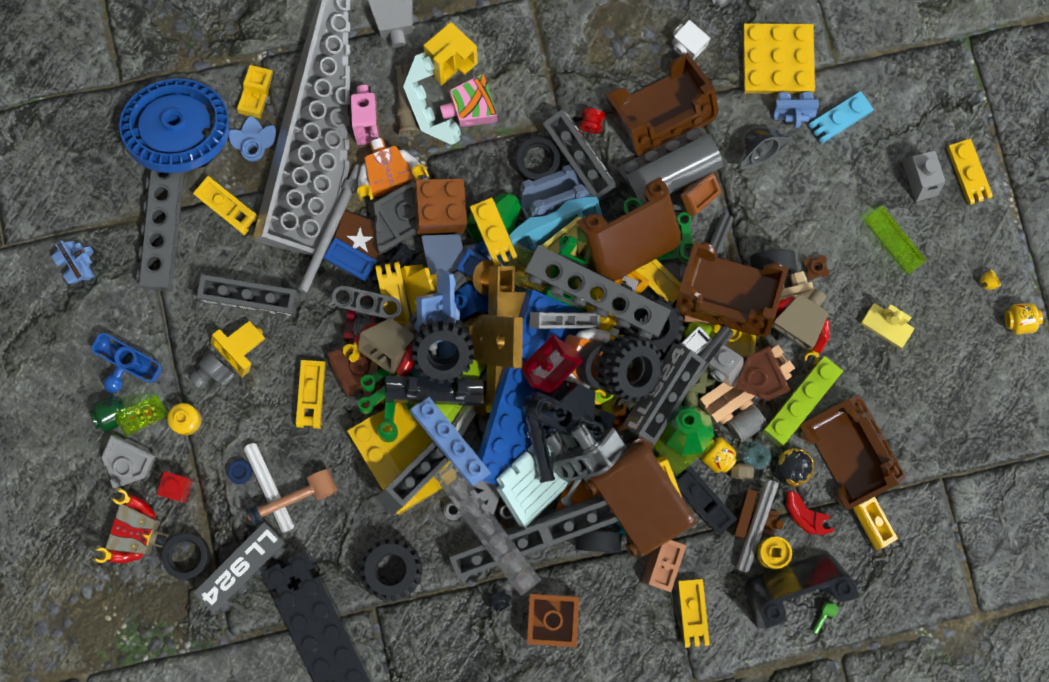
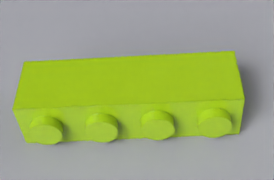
[760,356,843,447]

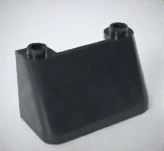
[744,554,860,629]

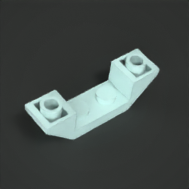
[403,52,461,145]

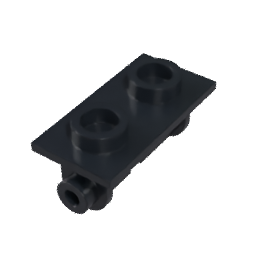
[369,243,416,285]

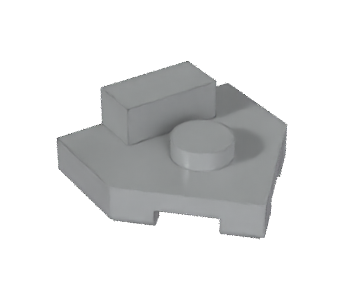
[101,434,156,489]

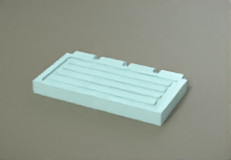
[496,428,578,527]

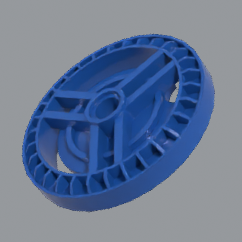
[119,79,230,173]

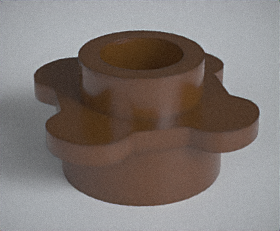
[804,255,830,280]

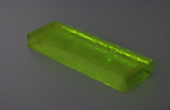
[863,205,927,275]

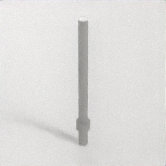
[298,164,361,293]

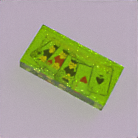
[114,395,168,437]

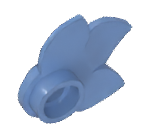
[229,116,276,162]

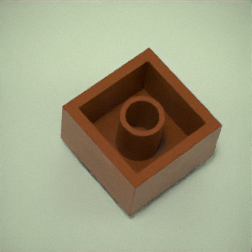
[414,179,467,234]
[527,594,579,647]

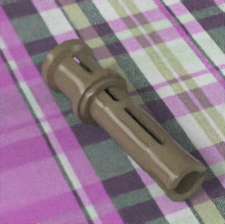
[395,65,420,137]

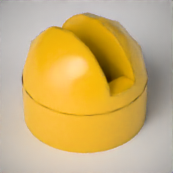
[980,269,1001,290]

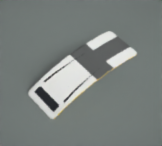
[681,327,712,355]

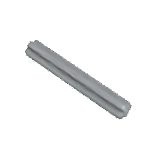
[736,479,778,572]

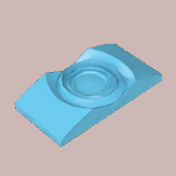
[509,197,603,267]

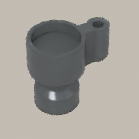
[188,351,236,390]

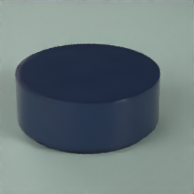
[227,460,253,484]

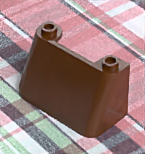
[605,53,719,156]
[576,177,681,282]
[676,242,789,337]
[800,394,905,510]
[584,442,696,558]

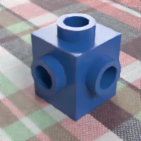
[454,281,489,320]

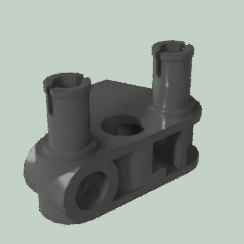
[546,423,627,482]

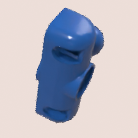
[92,333,162,393]

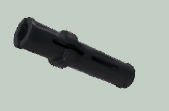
[526,416,555,483]

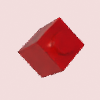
[157,471,193,503]

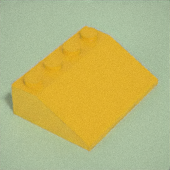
[348,403,459,515]

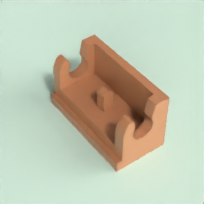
[641,540,686,592]

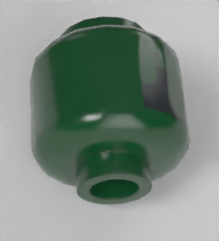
[89,397,127,432]

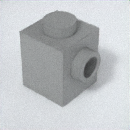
[709,345,744,386]

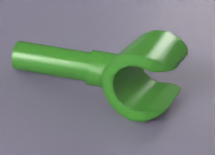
[812,602,838,634]

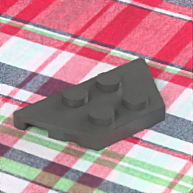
[373,181,417,255]

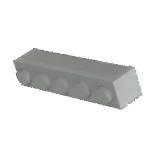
[530,312,600,328]

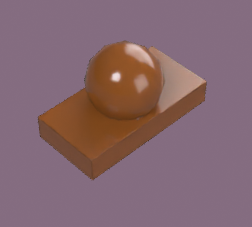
[681,172,722,216]

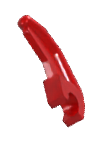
[786,491,835,535]

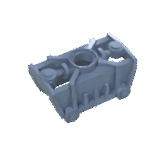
[519,164,593,220]

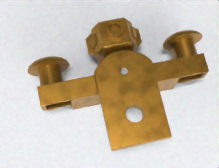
[462,260,526,417]

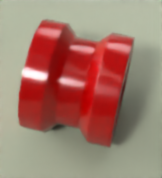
[579,108,606,134]

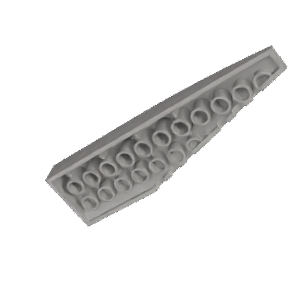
[252,0,350,256]

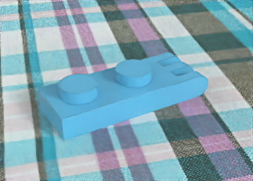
[808,91,874,144]

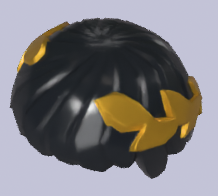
[775,448,814,487]

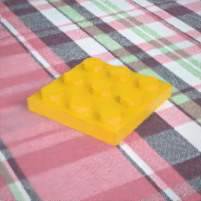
[743,24,815,94]

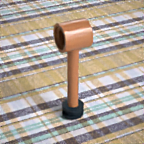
[246,469,338,526]

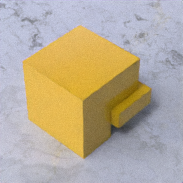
[423,22,478,86]

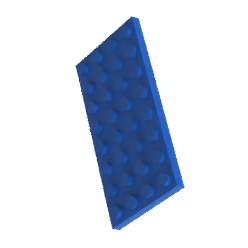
[478,289,599,504]

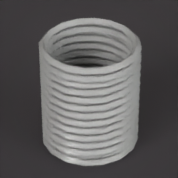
[727,405,767,443]

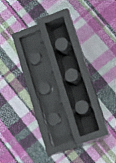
[617,126,724,205]

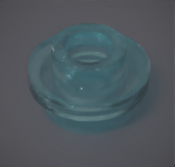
[747,445,771,470]

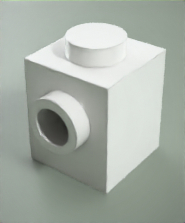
[672,20,710,60]

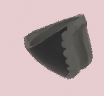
[739,127,793,169]

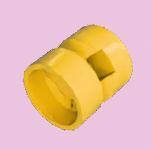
[756,537,792,569]

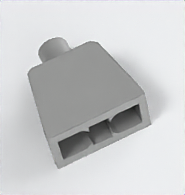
[368,0,413,48]
[902,151,945,202]

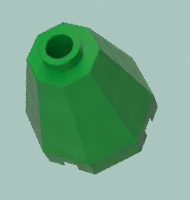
[465,193,521,243]
[663,405,714,457]

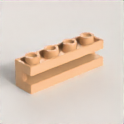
[698,345,795,425]

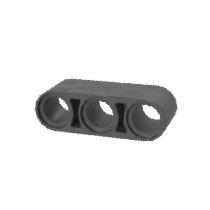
[332,286,401,319]

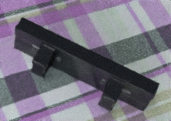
[385,376,484,406]
[660,448,737,535]

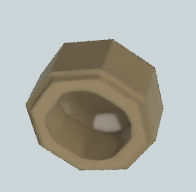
[730,464,754,479]

